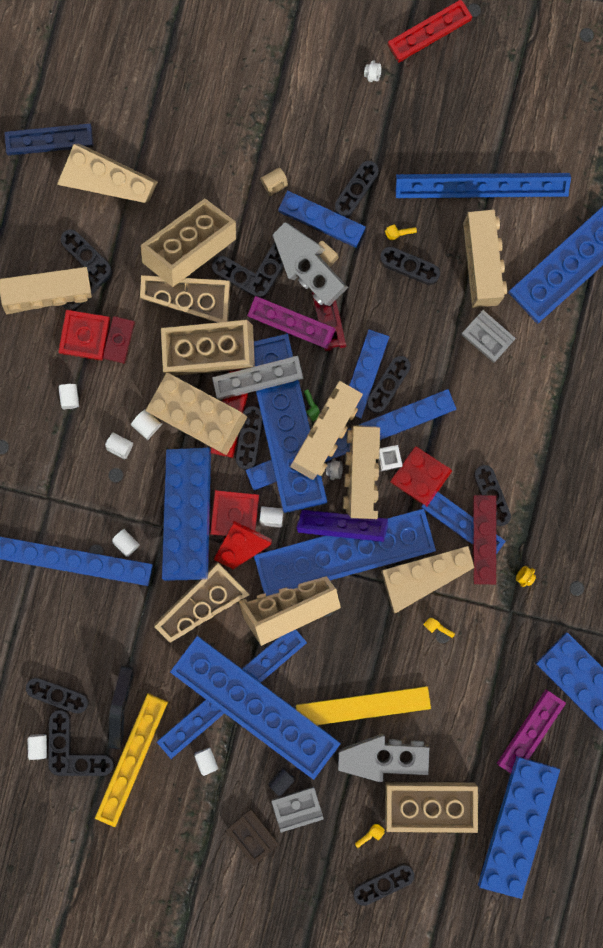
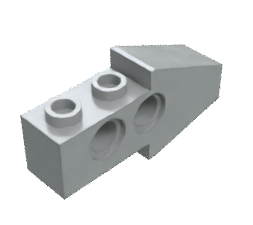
[273,222,348,306]
[338,734,429,782]

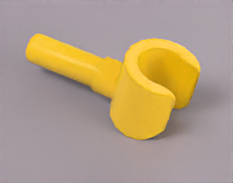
[385,224,417,241]
[423,618,455,638]
[355,824,385,848]

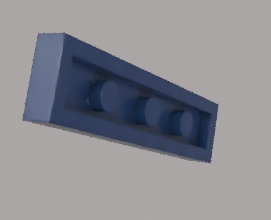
[5,123,94,156]

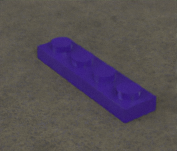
[297,510,388,542]

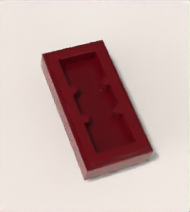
[103,316,135,364]

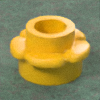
[516,566,536,587]

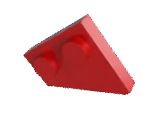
[214,521,272,569]

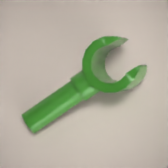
[304,390,320,421]

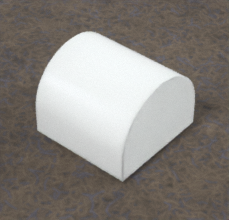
[59,384,79,410]
[131,409,162,440]
[105,432,133,459]
[378,445,402,471]
[260,506,283,527]
[112,529,140,557]
[28,734,47,760]
[194,748,219,776]

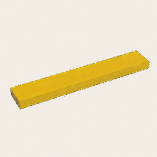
[296,686,431,725]
[95,693,168,827]

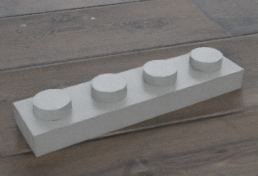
[212,356,304,400]

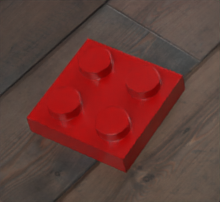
[58,310,110,361]
[390,446,452,507]
[211,490,259,536]

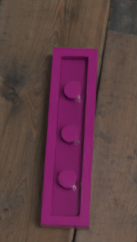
[247,296,335,349]
[497,690,566,773]

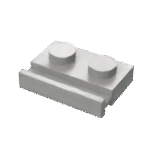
[461,310,516,363]
[271,787,324,832]

